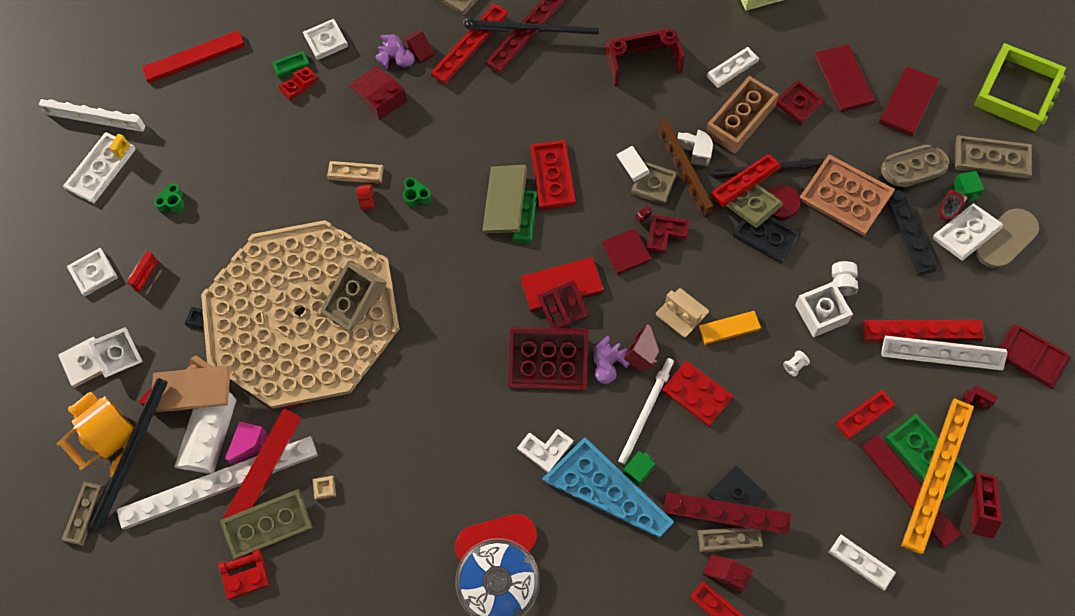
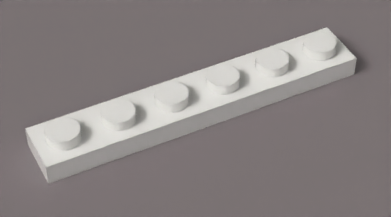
[38,99,145,132]
[881,336,1008,370]

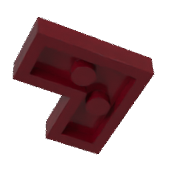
[647,215,690,254]

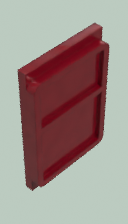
[998,324,1071,389]

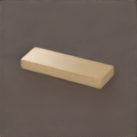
[327,161,384,184]

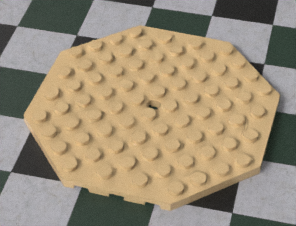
[201,220,400,409]

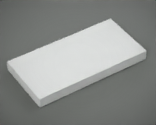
[63,132,136,204]

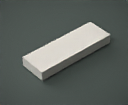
[707,47,759,88]
[828,535,896,591]

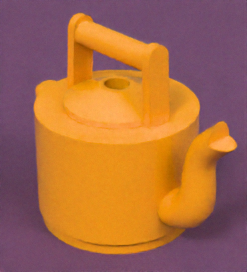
[56,392,134,478]

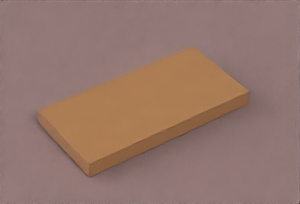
[152,365,231,412]

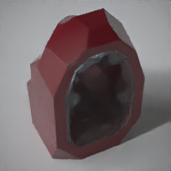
[938,190,967,221]

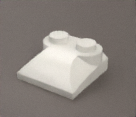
[87,327,143,378]

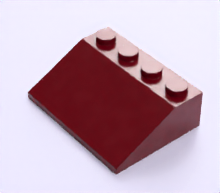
[508,326,589,390]

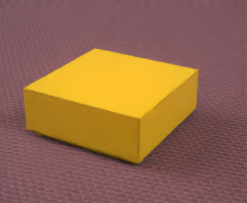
[109,134,130,159]

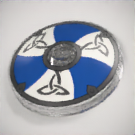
[455,538,540,616]

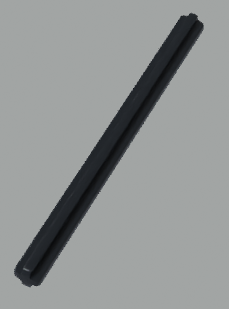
[90,378,168,531]

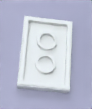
[933,203,1003,261]

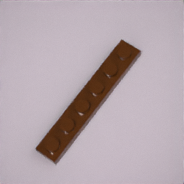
[657,118,713,217]

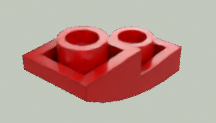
[279,67,318,100]

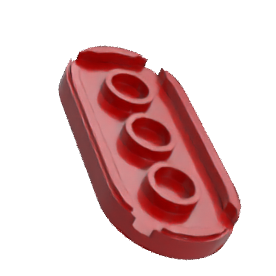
[455,514,537,562]

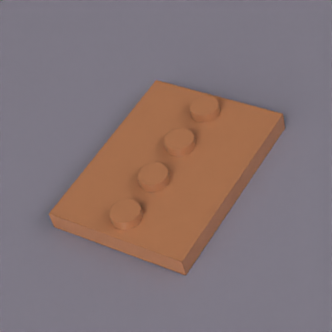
[800,154,895,236]

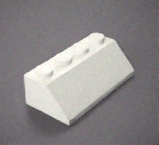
[174,392,237,474]

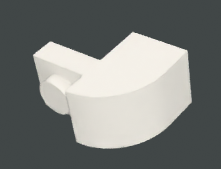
[677,130,713,167]

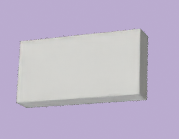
[617,146,650,182]

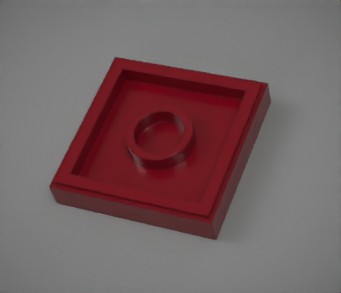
[776,80,825,125]
[601,228,651,275]

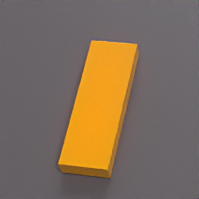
[699,311,761,345]

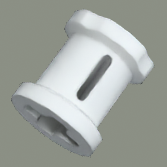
[783,350,810,376]

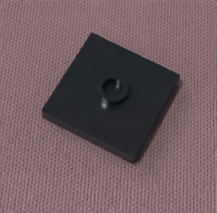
[708,466,767,507]

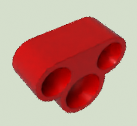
[357,184,374,210]

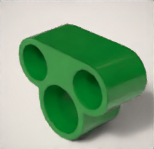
[403,178,432,207]
[154,183,185,213]

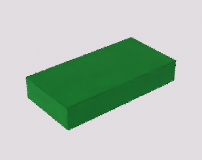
[272,51,311,79]

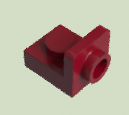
[962,385,998,410]

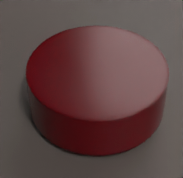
[634,205,653,223]

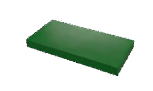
[885,414,974,502]

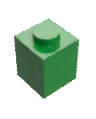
[953,171,984,202]
[623,451,655,487]

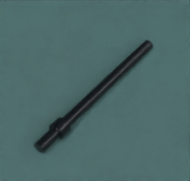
[714,158,824,177]

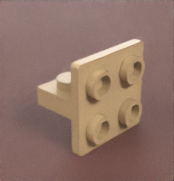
[656,288,709,338]

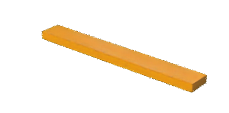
[901,398,974,555]

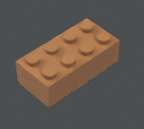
[706,76,779,154]

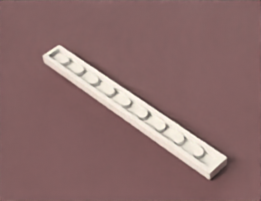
[117,436,318,530]

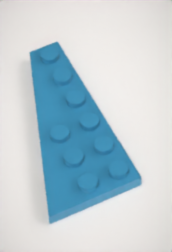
[542,437,674,538]

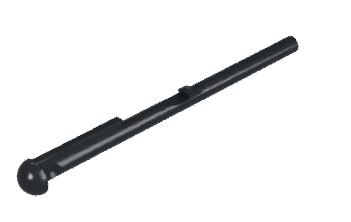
[463,16,599,35]

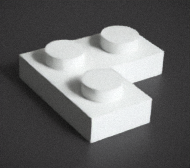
[517,429,574,473]

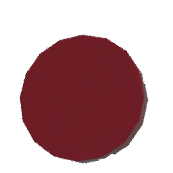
[767,185,800,220]

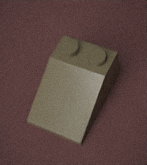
[320,262,387,331]

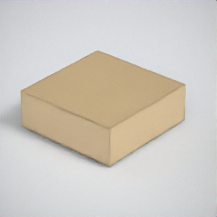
[313,476,336,500]

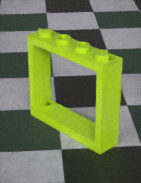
[974,43,1066,131]

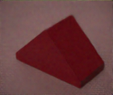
[402,31,435,64]

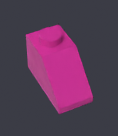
[225,421,267,465]

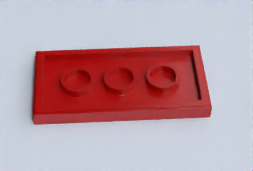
[530,140,576,210]
[520,257,604,312]

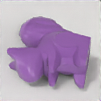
[376,34,415,69]
[592,336,629,384]

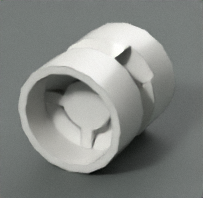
[832,261,858,296]

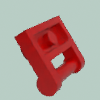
[218,549,270,600]

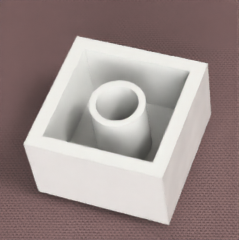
[795,282,853,338]

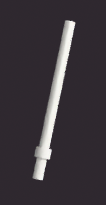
[618,358,674,466]

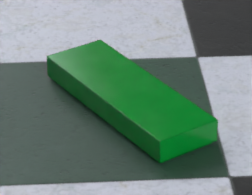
[513,190,537,243]

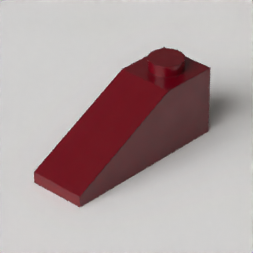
[971,472,1002,539]

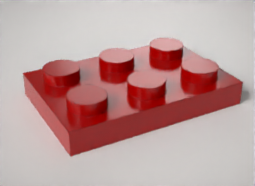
[662,360,734,427]

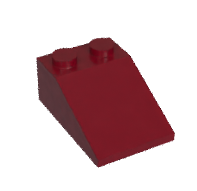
[348,66,407,120]

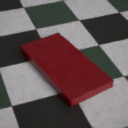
[815,44,875,112]
[879,66,940,136]

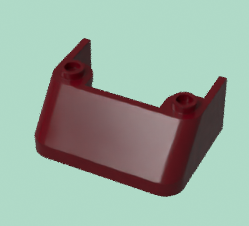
[604,28,685,86]

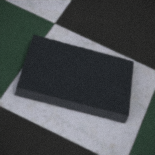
[733,216,801,264]

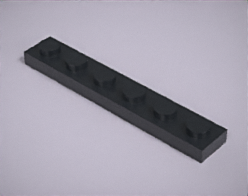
[877,175,938,276]

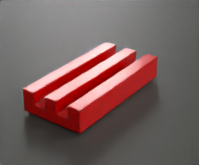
[127,251,159,292]

